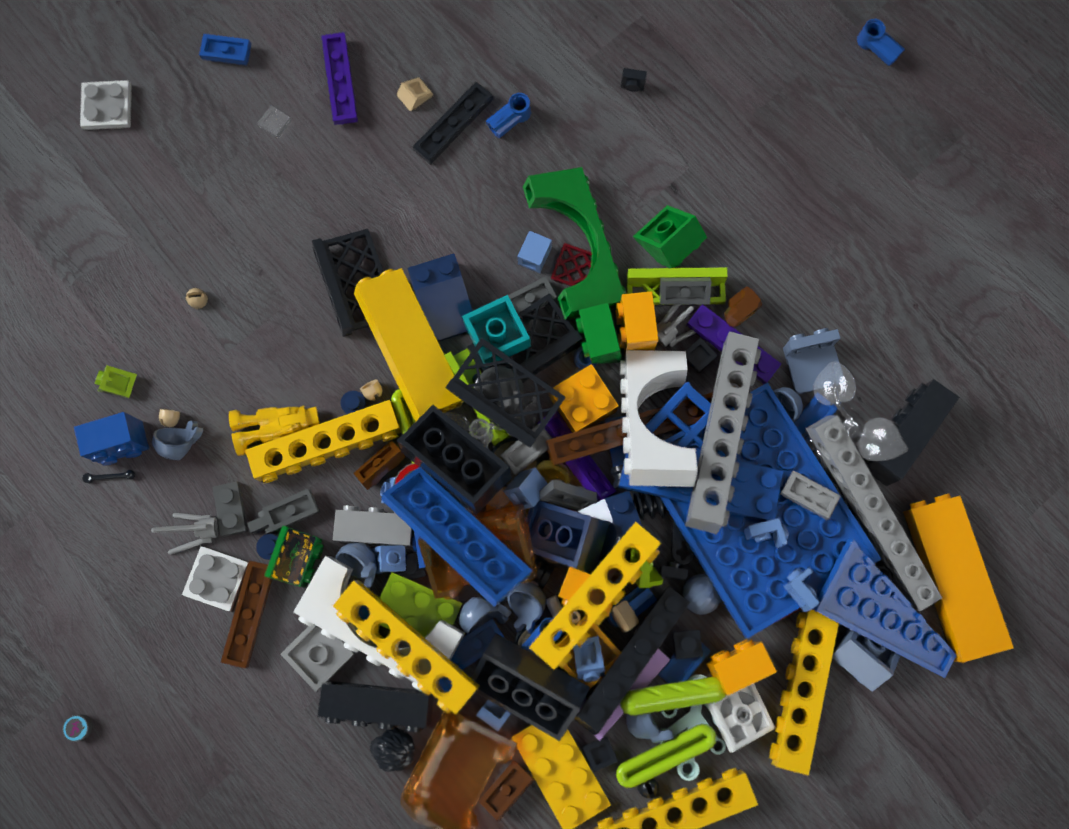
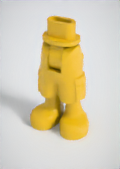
[229,406,320,456]

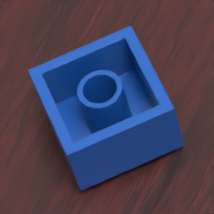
[74,412,149,466]

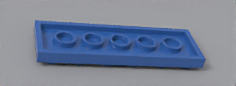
[618,451,783,522]
[381,467,532,607]

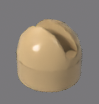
[186,288,208,309]
[360,379,382,401]
[159,409,181,427]

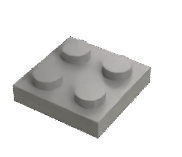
[281,624,355,692]

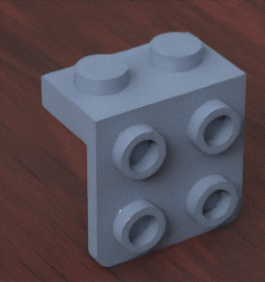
[783,328,844,394]

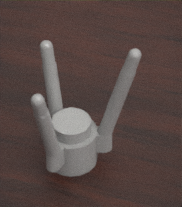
[656,304,696,347]
[151,513,219,555]

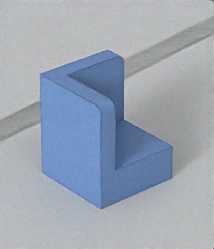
[517,231,552,273]
[503,468,548,510]
[477,700,511,731]

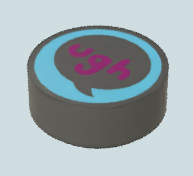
[62,714,92,742]

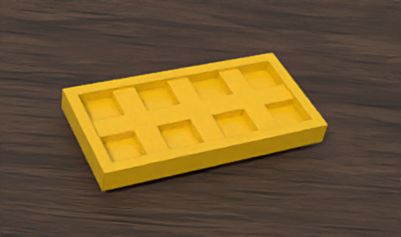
[511,725,611,829]

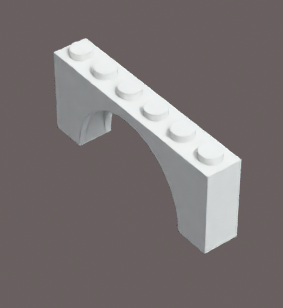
[620,350,697,487]
[294,556,465,692]

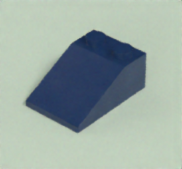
[407,253,473,342]
[577,491,643,561]
[518,500,610,572]

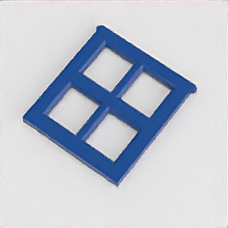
[645,382,747,457]

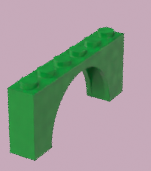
[523,167,626,320]

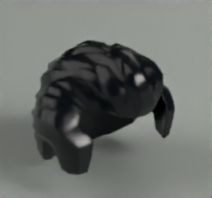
[370,727,416,772]

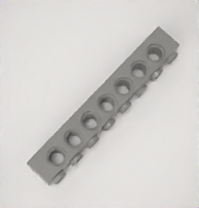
[685,331,761,534]
[806,415,942,611]

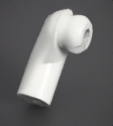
[546,595,581,625]

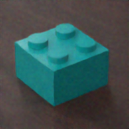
[462,295,531,368]

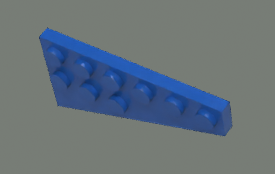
[813,537,957,678]

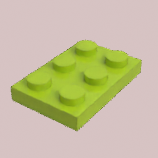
[379,572,462,638]

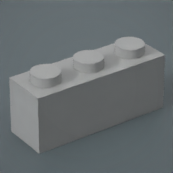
[333,506,414,547]

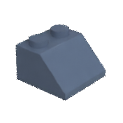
[832,628,900,692]

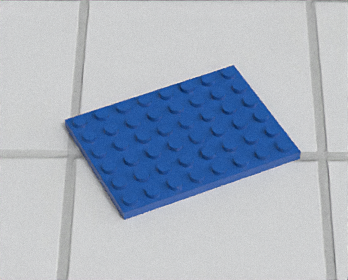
[660,383,881,639]

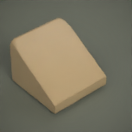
[397,77,433,111]
[610,601,639,632]

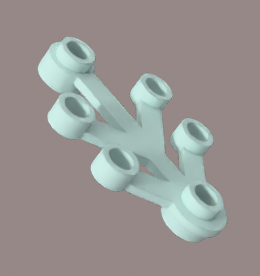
[660,674,726,781]

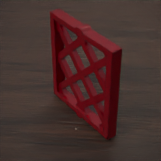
[551,243,592,287]

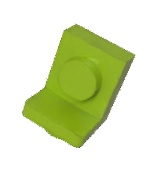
[95,365,137,399]
[630,548,663,588]

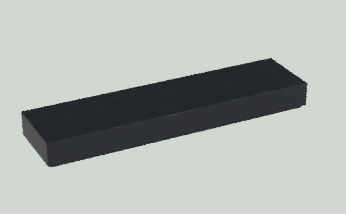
[412,82,494,165]

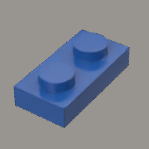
[199,34,252,65]

